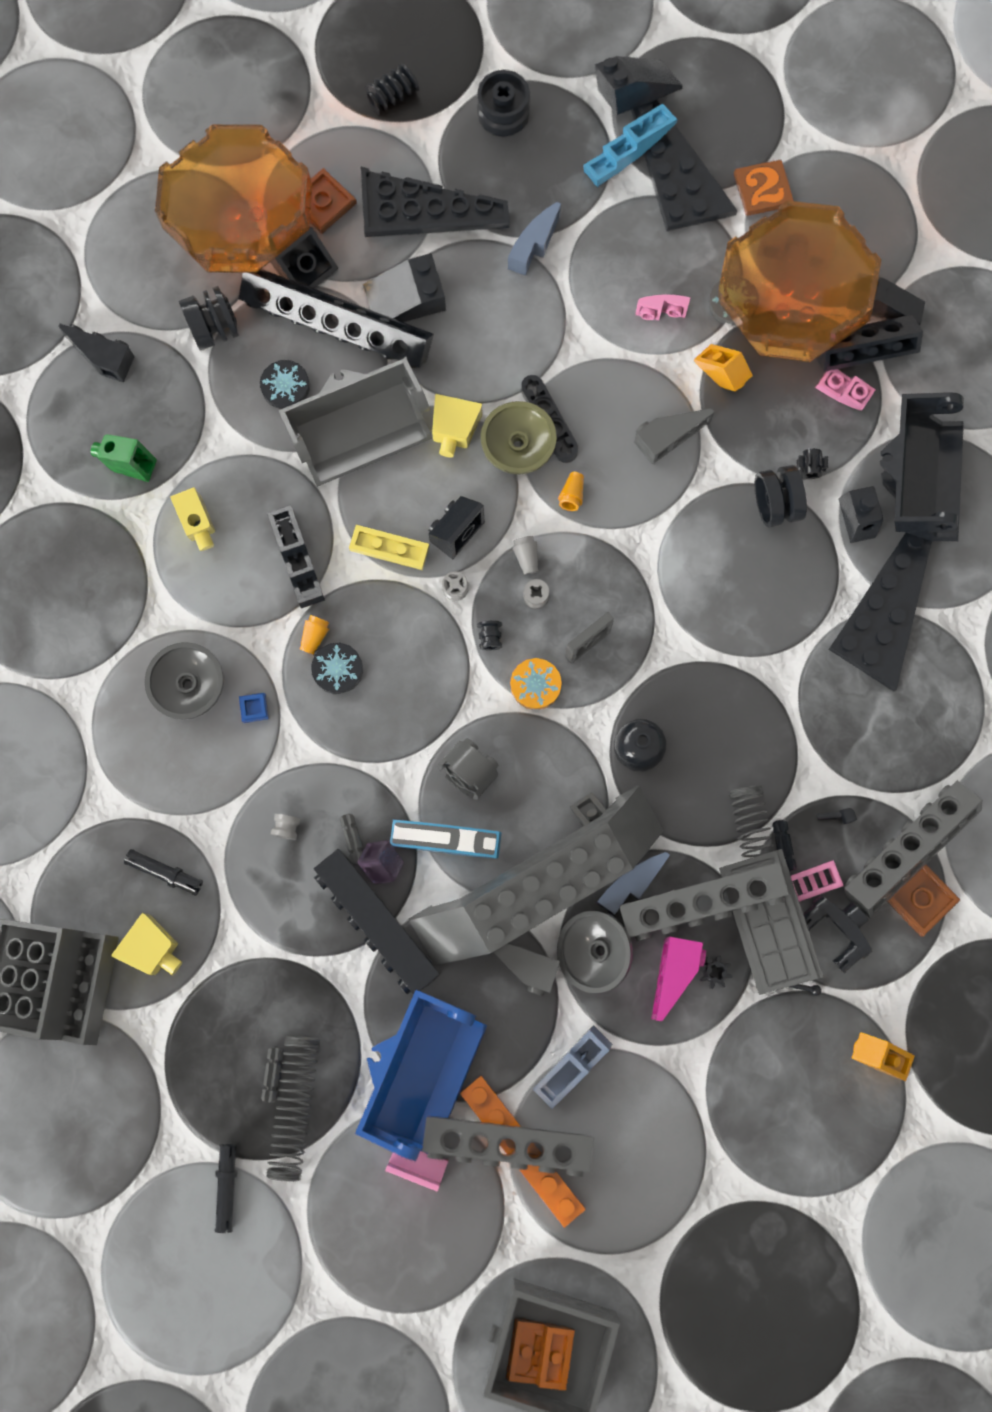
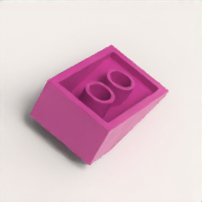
[651,937,706,1021]

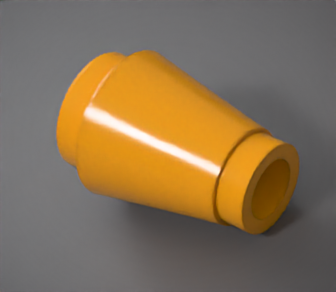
[558,472,584,511]
[300,615,329,655]

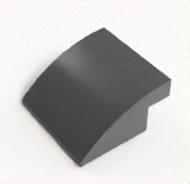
[0,918,119,1045]

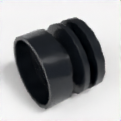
[179,286,239,351]

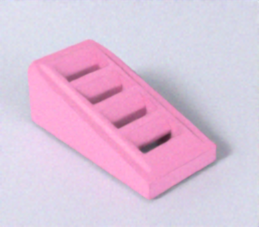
[791,860,844,902]

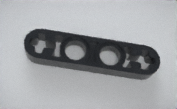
[521,375,578,463]

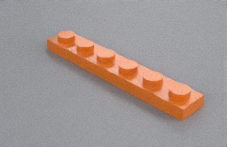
[460,1075,586,1228]

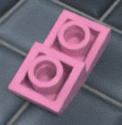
[635,295,690,321]
[815,369,875,411]

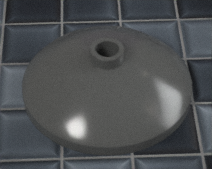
[145,642,224,720]
[557,911,633,993]

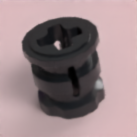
[477,620,502,651]

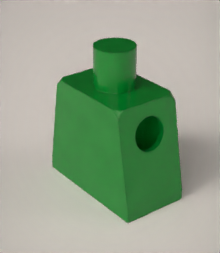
[91,434,157,482]

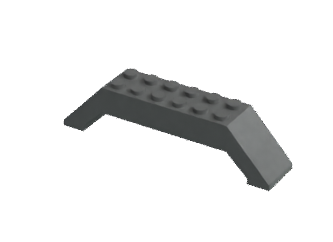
[408,785,664,965]

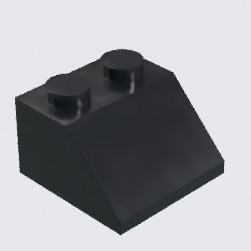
[264,224,338,288]
[428,496,485,559]

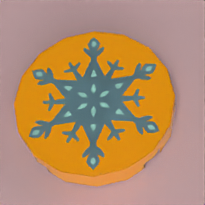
[510,658,562,710]

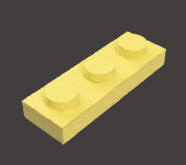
[349,525,430,570]

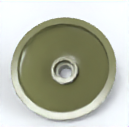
[481,401,556,474]

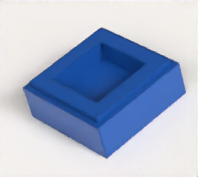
[239,693,269,723]

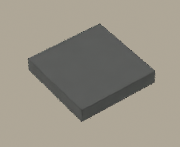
[565,612,614,663]

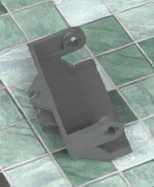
[279,358,432,487]

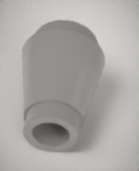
[512,536,539,575]

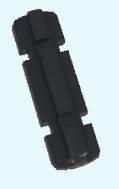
[772,820,797,872]

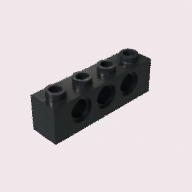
[814,315,923,372]

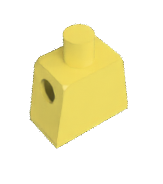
[432,394,482,457]
[170,487,215,551]
[111,913,182,975]

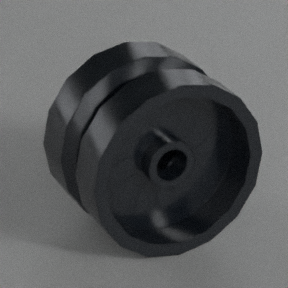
[477,69,530,137]
[754,465,807,528]

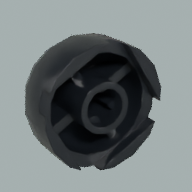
[614,719,666,772]

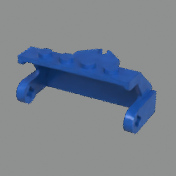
[355,990,487,1161]

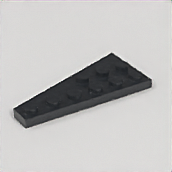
[631,99,738,231]
[361,167,510,237]
[828,532,932,692]

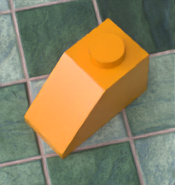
[694,344,753,392]
[852,1032,915,1081]

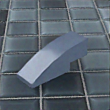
[508,202,561,275]
[596,852,670,915]
[533,1025,613,1109]

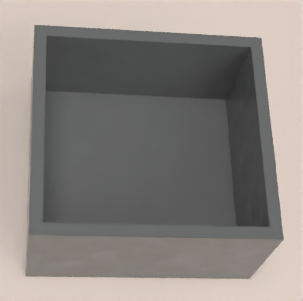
[483,1278,620,1412]

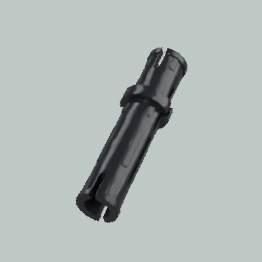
[124,849,203,896]
[214,1144,238,1233]

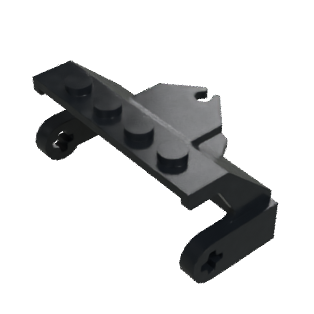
[880,392,964,541]

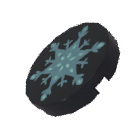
[260,360,310,409]
[311,643,363,694]

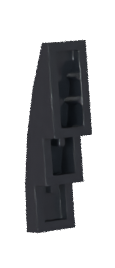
[267,505,325,609]

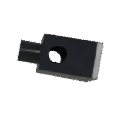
[838,486,883,543]

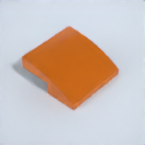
[506,1318,575,1390]

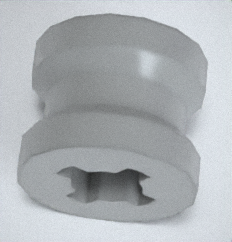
[442,571,468,601]
[523,579,549,609]
[270,814,301,840]

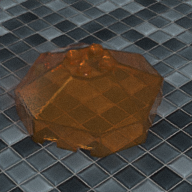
[155,124,312,273]
[718,201,881,362]

